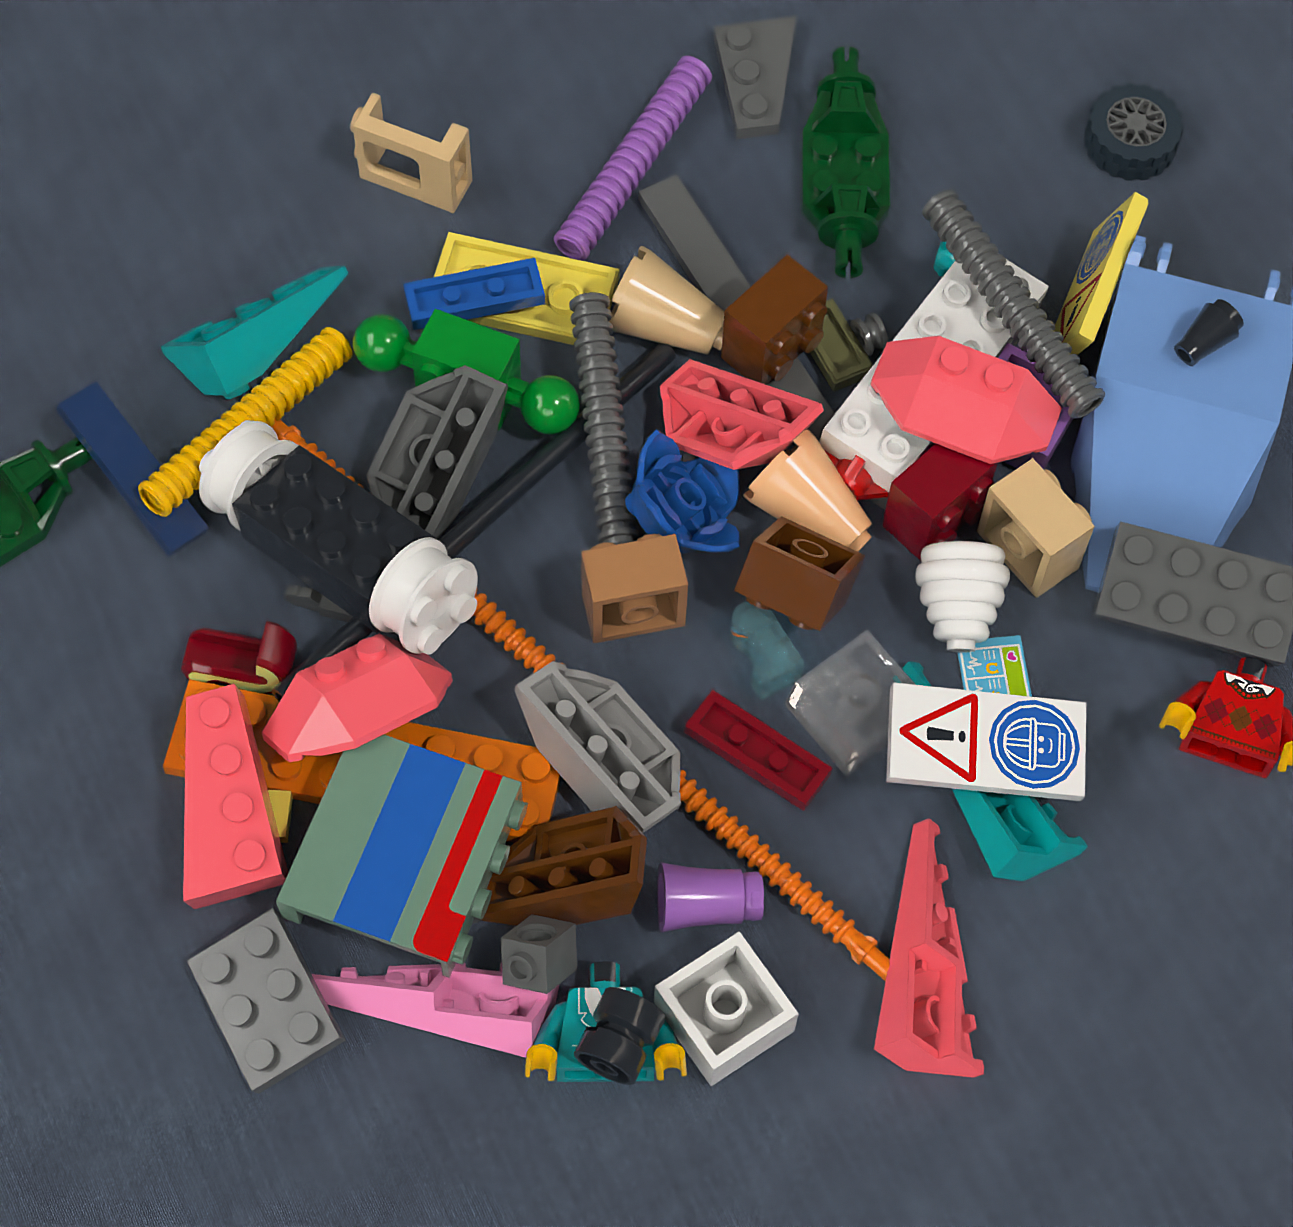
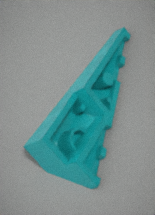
[897,661,1088,881]

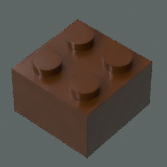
[721,254,828,385]
[734,516,866,631]

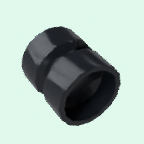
[574,987,666,1085]

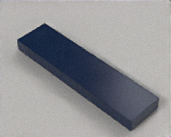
[56,381,209,557]

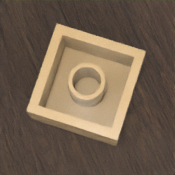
[977,458,1095,598]

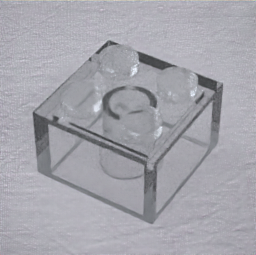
[784,630,916,777]

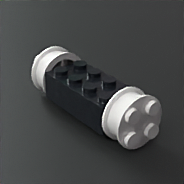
[199,420,478,655]

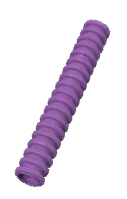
[554,56,712,261]

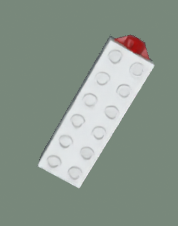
[819,259,1049,510]

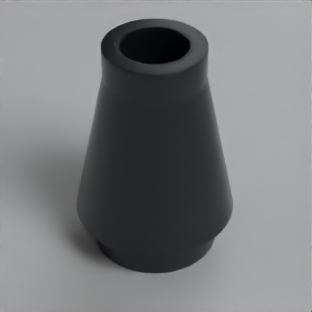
[1174,299,1244,366]

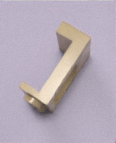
[350,93,472,213]

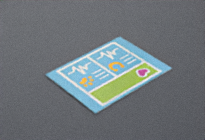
[957,635,1032,697]

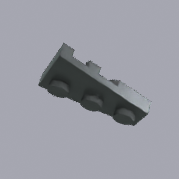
[713,16,797,140]

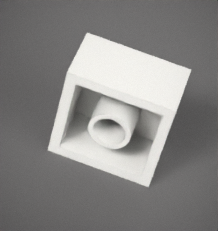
[654,932,799,1086]

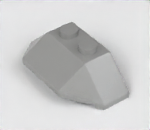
[514,661,681,833]

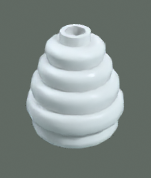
[915,541,1010,653]

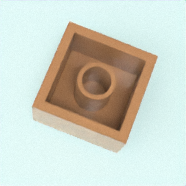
[581,534,688,644]

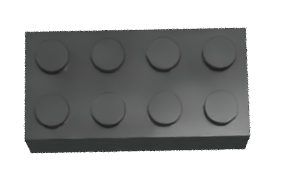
[1092,521,1293,666]

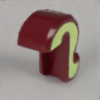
[181,620,297,695]

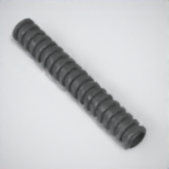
[922,189,1105,419]
[569,292,640,545]

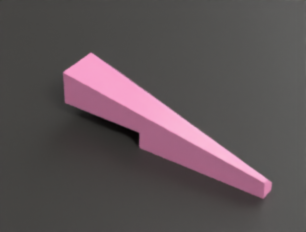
[311,962,560,1058]

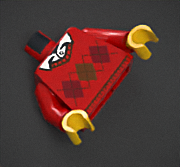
[1158,657,1293,779]

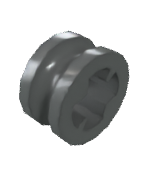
[850,312,889,357]

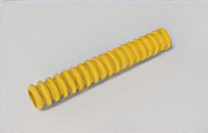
[138,327,353,517]

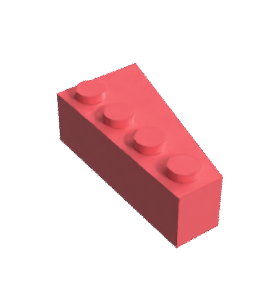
[183,684,288,909]

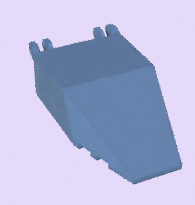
[1070,235,1293,592]

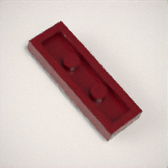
[684,689,833,811]

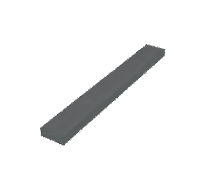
[638,174,835,441]

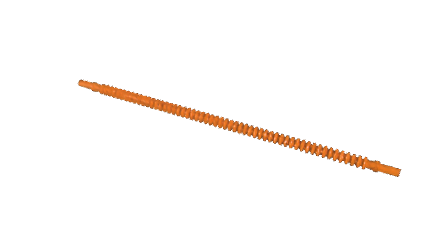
[272,419,890,982]

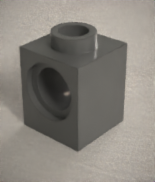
[501,914,577,994]

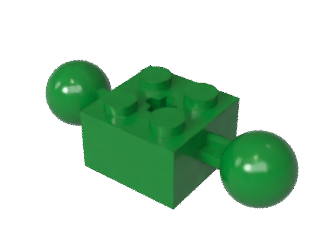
[353,309,580,434]

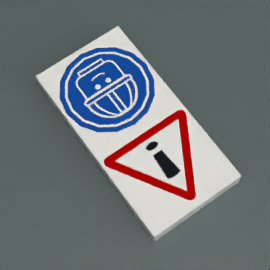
[886,683,1086,801]

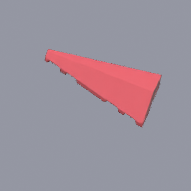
[874,818,984,1078]

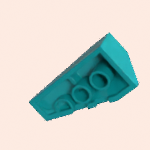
[160,265,349,399]

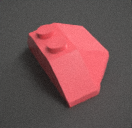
[870,336,1062,464]
[660,359,824,470]
[262,633,453,762]

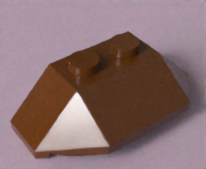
[477,806,647,926]

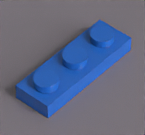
[403,258,545,330]

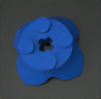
[625,429,740,554]

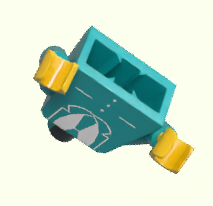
[525,961,687,1082]

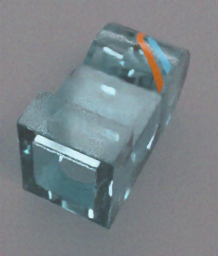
[730,601,805,701]

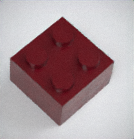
[882,444,997,562]

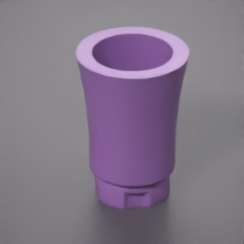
[657,862,764,933]

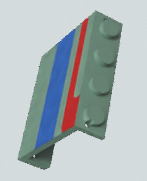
[276,734,528,978]

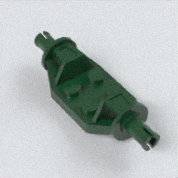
[801,46,890,279]
[0,437,93,567]

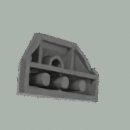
[366,365,508,540]

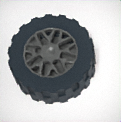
[1083,83,1184,181]

